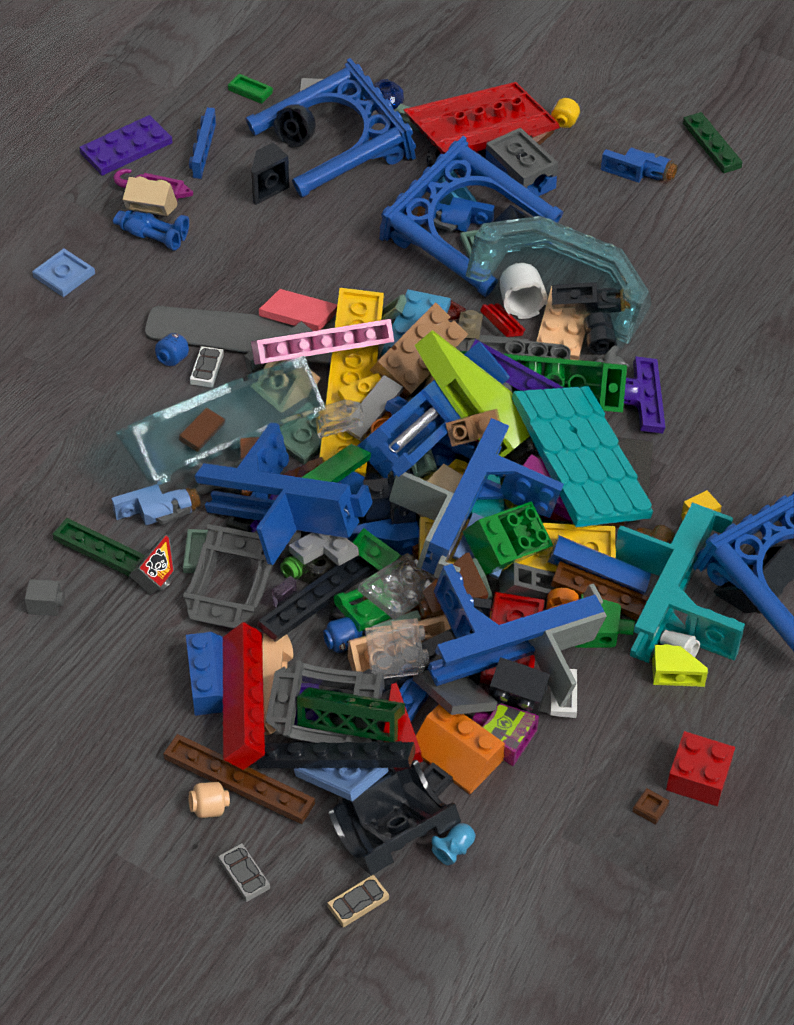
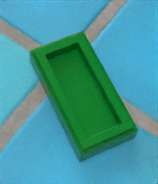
[228,74,273,104]

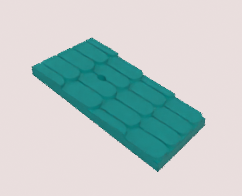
[512,386,653,527]

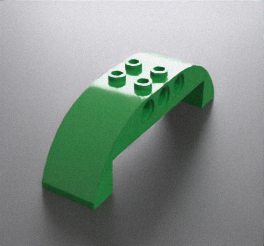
[459,350,627,412]

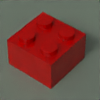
[666,731,735,807]

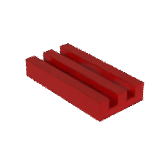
[480,303,525,337]

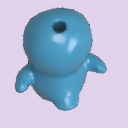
[432,823,475,865]

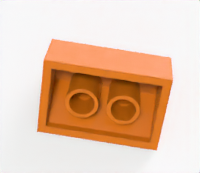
[416,704,505,794]

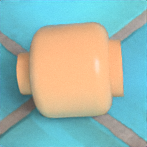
[189,782,230,818]

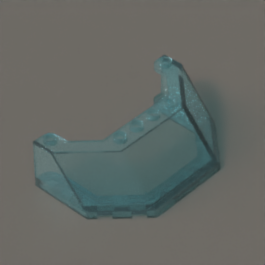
[466,216,652,344]
[116,356,326,485]

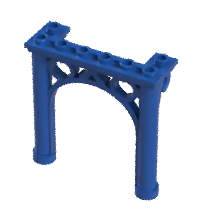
[245,58,416,198]
[379,136,563,297]
[692,492,794,652]

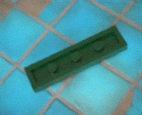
[683,112,743,174]
[53,518,145,577]

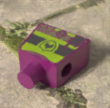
[472,703,539,767]

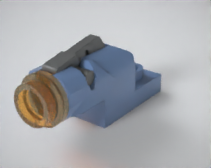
[112,484,201,525]

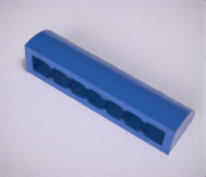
[548,535,651,595]

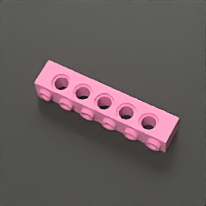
[251,319,394,365]

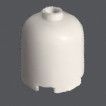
[500,263,548,319]

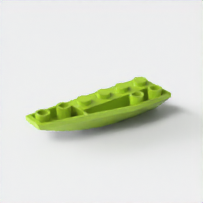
[414,330,530,457]

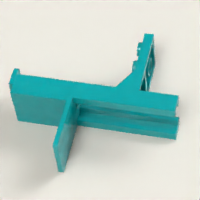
[615,502,745,663]

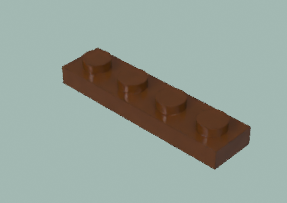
[550,561,649,621]

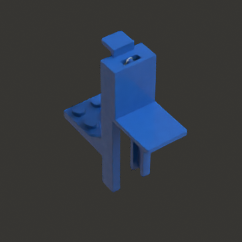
[195,423,372,565]

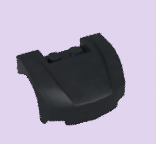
[328,760,461,876]

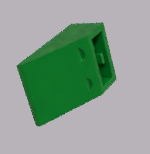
[462,501,553,575]

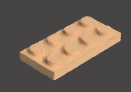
[536,286,591,360]

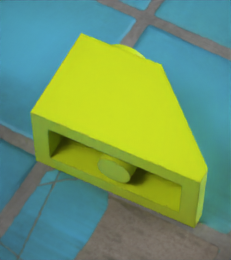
[652,644,708,687]

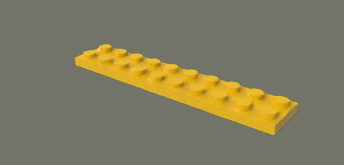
[320,288,384,477]

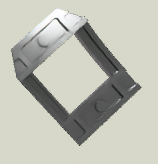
[183,524,272,629]
[266,661,385,743]

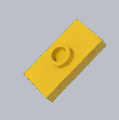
[338,373,381,411]

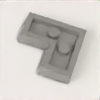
[289,533,359,566]

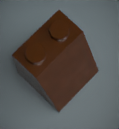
[419,552,489,625]

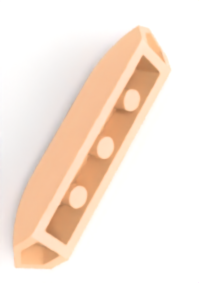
[262,633,293,735]

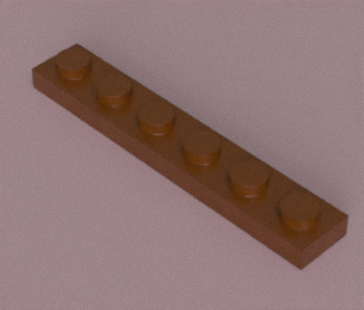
[163,734,315,824]

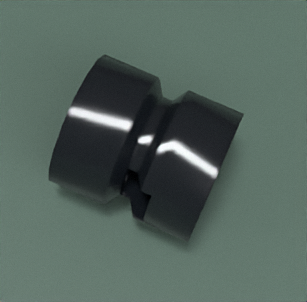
[583,312,617,355]

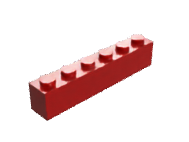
[223,622,265,770]

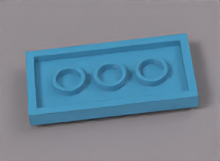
[381,290,451,356]

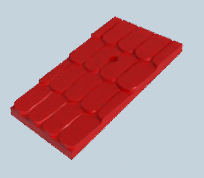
[403,82,560,154]

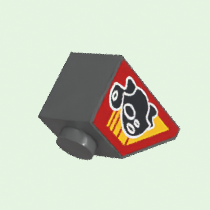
[129,534,174,595]

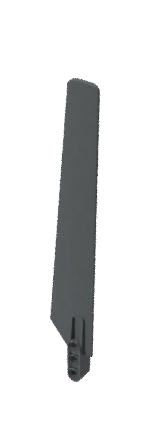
[145,306,571,365]

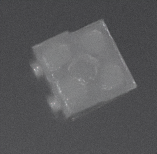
[365,618,429,678]

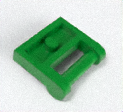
[334,578,401,632]

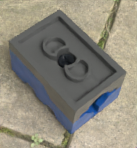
[486,128,558,196]

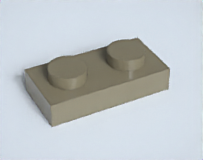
[458,310,483,339]

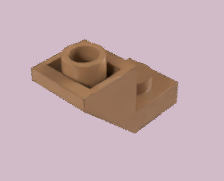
[446,409,501,447]

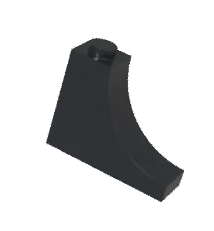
[363,473,391,524]

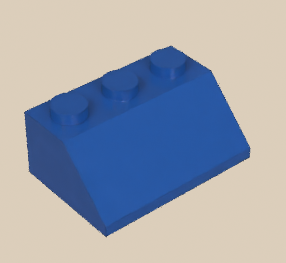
[186,632,223,716]

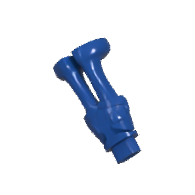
[113,210,189,250]

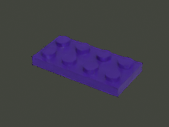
[79,115,172,176]

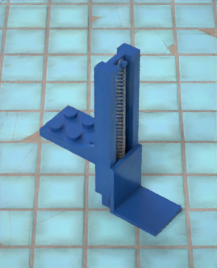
[357,342,510,478]

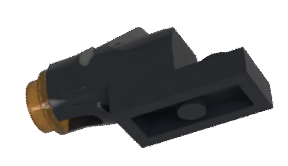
[552,282,631,314]

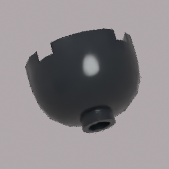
[274,104,316,147]

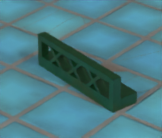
[297,687,405,742]

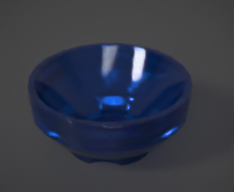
[373,79,404,109]

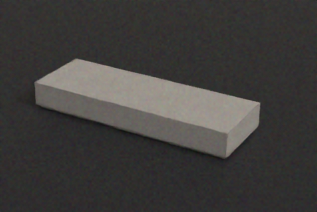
[342,375,403,442]

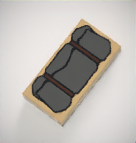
[328,875,389,928]

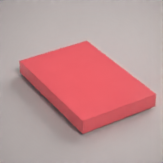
[259,289,338,331]

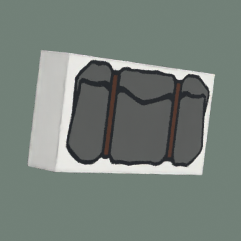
[190,346,224,388]

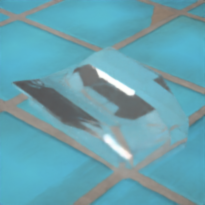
[316,400,364,438]

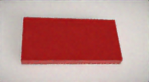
[480,592,545,684]

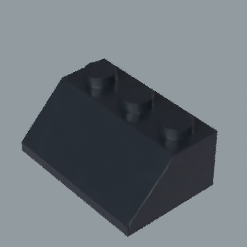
[714,543,794,614]

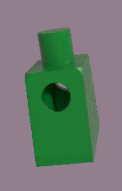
[575,594,635,648]

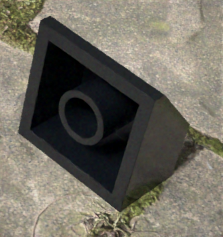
[251,142,290,205]

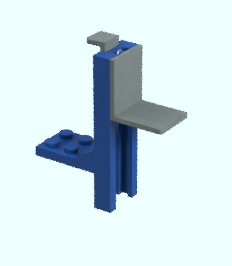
[389,418,564,578]
[428,564,607,707]

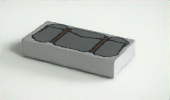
[218,843,270,902]

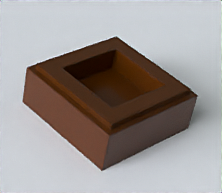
[632,788,670,825]

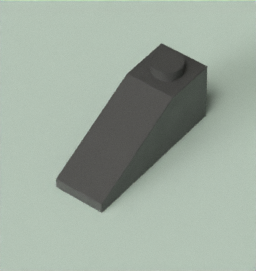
[499,562,556,602]

